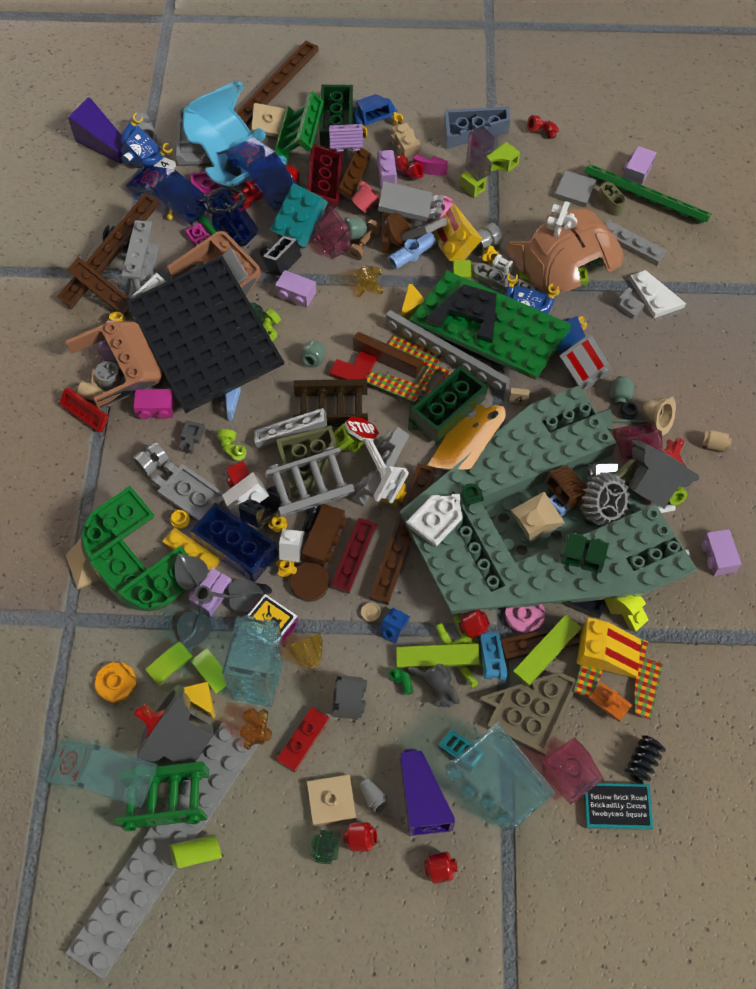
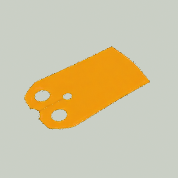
[427,405,506,470]

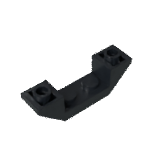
[238,486,289,528]

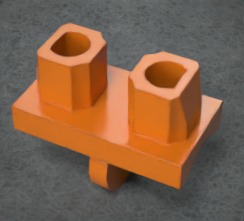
[588,682,632,722]

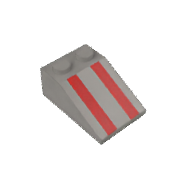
[560,334,612,390]

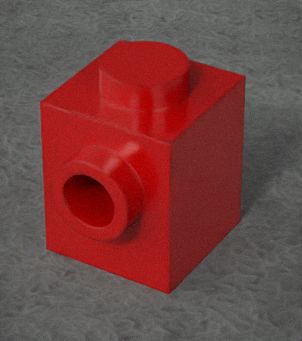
[226,461,250,489]

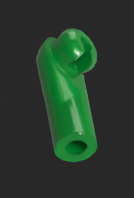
[388,668,414,695]

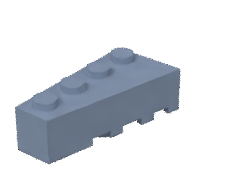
[444,107,510,149]

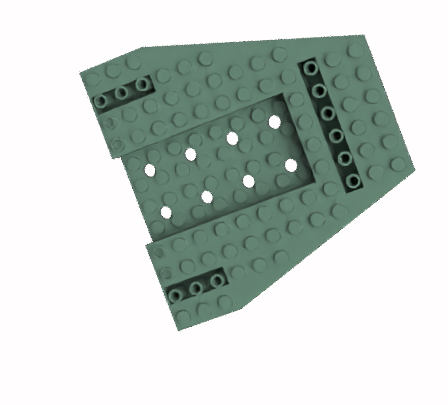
[400,385,697,614]

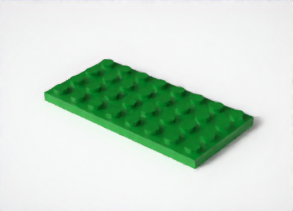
[410,271,572,380]

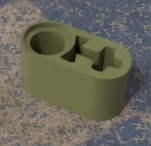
[598,182,626,216]

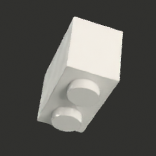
[222,473,269,518]

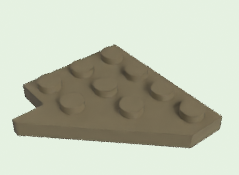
[479,672,577,756]

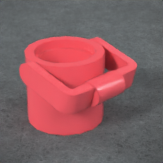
[351,181,380,213]

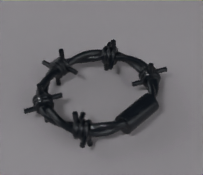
[200,184,248,217]

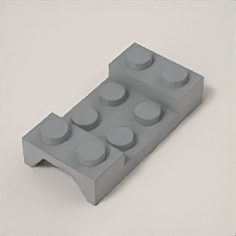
[176,108,211,165]
[350,427,409,506]

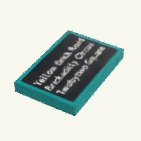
[584,783,653,830]

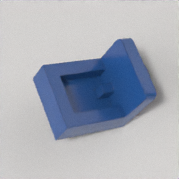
[378,607,410,643]

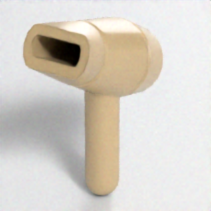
[77,369,110,406]

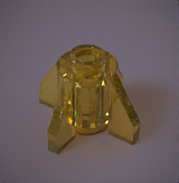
[354,265,383,297]
[289,633,323,669]

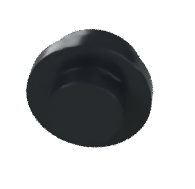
[619,402,638,420]

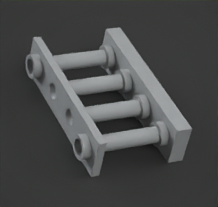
[122,220,159,299]
[265,447,355,518]

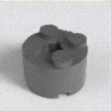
[332,675,367,720]

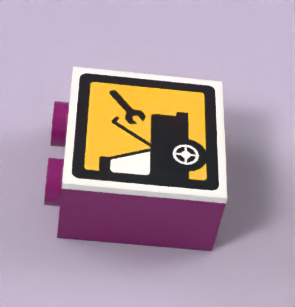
[240,594,299,655]

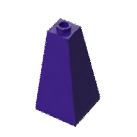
[68,97,124,164]
[400,749,455,836]

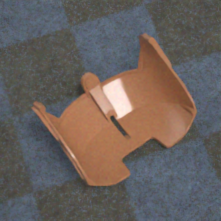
[507,208,624,295]

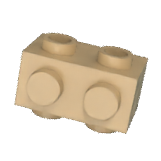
[390,123,421,162]

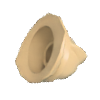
[642,396,676,436]

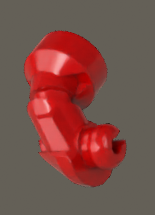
[527,115,559,139]
[395,155,424,180]

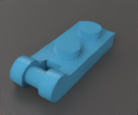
[478,632,507,681]

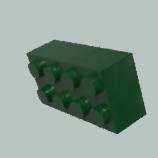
[319,84,353,146]
[409,366,488,443]

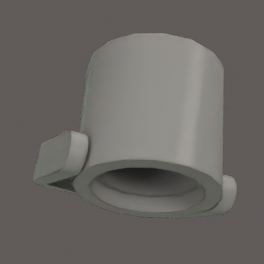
[95,361,126,391]

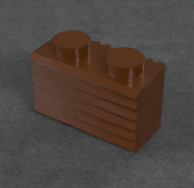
[544,465,588,510]

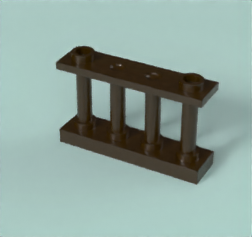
[293,379,368,427]

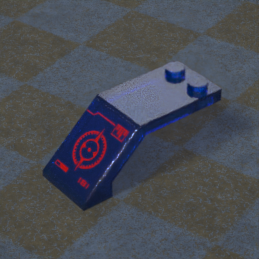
[225,137,297,212]
[126,165,214,225]

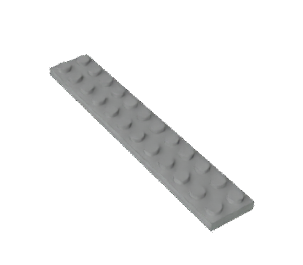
[66,722,259,980]

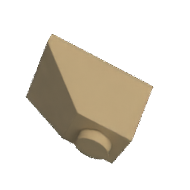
[510,492,565,543]
[66,539,101,589]

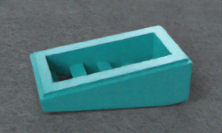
[438,729,485,773]

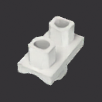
[546,201,577,237]

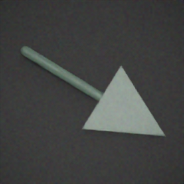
[598,409,647,431]

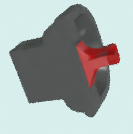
[627,437,699,509]
[134,685,213,764]

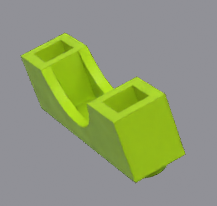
[460,142,521,198]

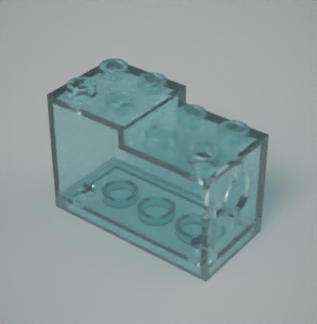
[222,615,283,708]
[444,722,556,830]

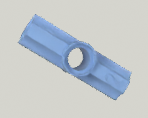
[387,232,436,269]

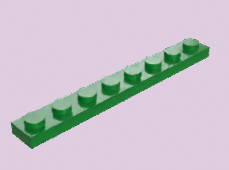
[584,164,712,223]

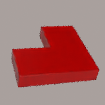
[329,351,377,379]

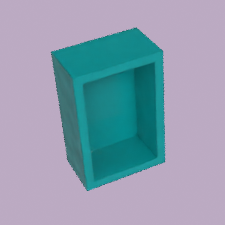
[270,183,328,248]

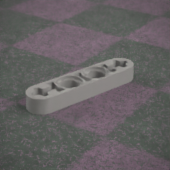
[473,263,536,292]

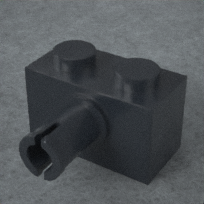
[260,236,302,276]

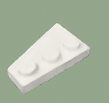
[629,270,686,318]

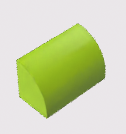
[169,834,222,869]

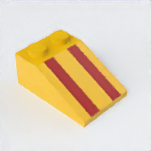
[433,204,483,262]
[577,617,641,678]

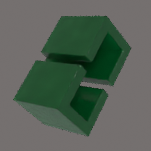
[561,533,609,573]

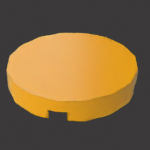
[94,662,137,703]

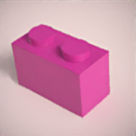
[134,389,175,419]

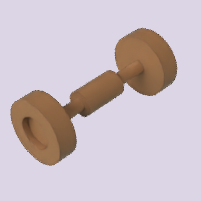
[347,220,382,260]

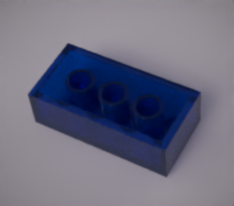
[190,503,279,583]

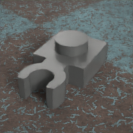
[179,420,205,454]

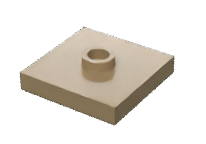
[251,103,286,138]
[307,775,356,826]

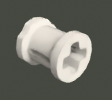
[492,254,514,274]

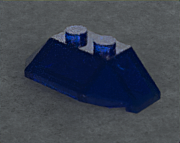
[212,188,258,247]

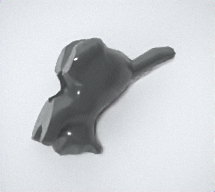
[408,664,460,708]

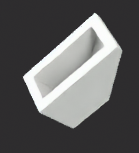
[279,529,305,562]

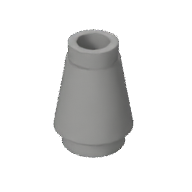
[359,779,388,813]

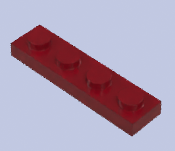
[331,518,377,594]

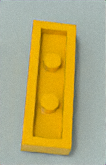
[162,528,221,572]

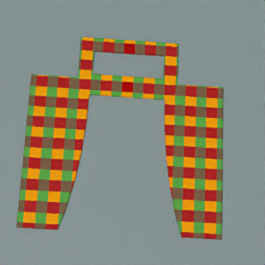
[365,335,451,402]
[574,638,663,720]

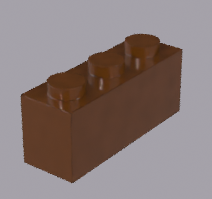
[301,504,347,568]

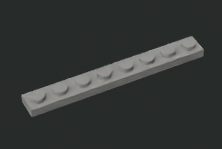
[386,310,510,393]

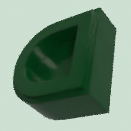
[461,483,484,506]

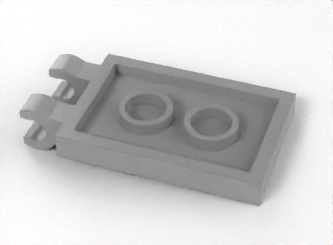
[378,181,444,222]
[151,461,224,525]

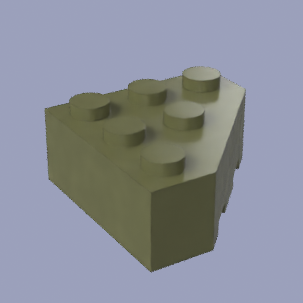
[276,426,336,498]

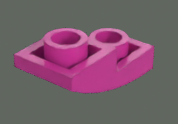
[413,154,448,175]
[185,223,210,247]

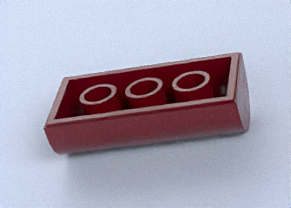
[306,144,342,212]

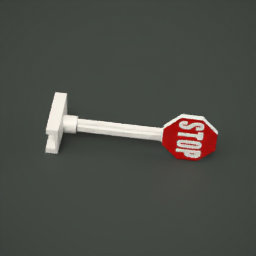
[344,416,409,503]

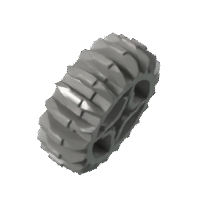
[581,473,630,526]

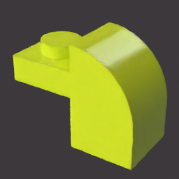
[604,595,649,632]

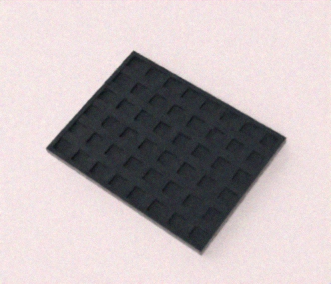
[126,255,284,414]

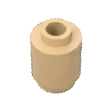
[702,430,732,452]

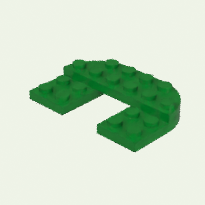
[81,486,189,611]

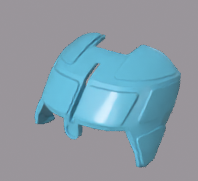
[183,81,287,187]

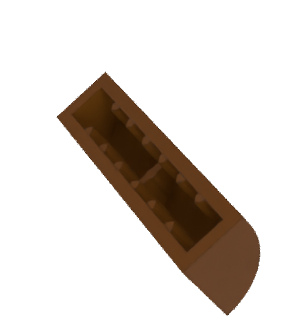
[353,332,424,379]

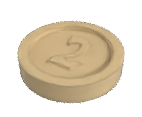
[361,603,381,623]

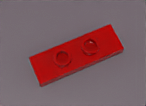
[59,388,109,432]
[277,707,329,772]

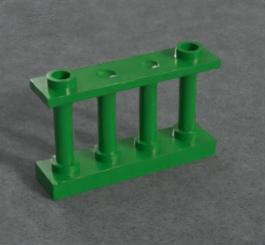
[273,91,324,162]
[115,761,210,831]

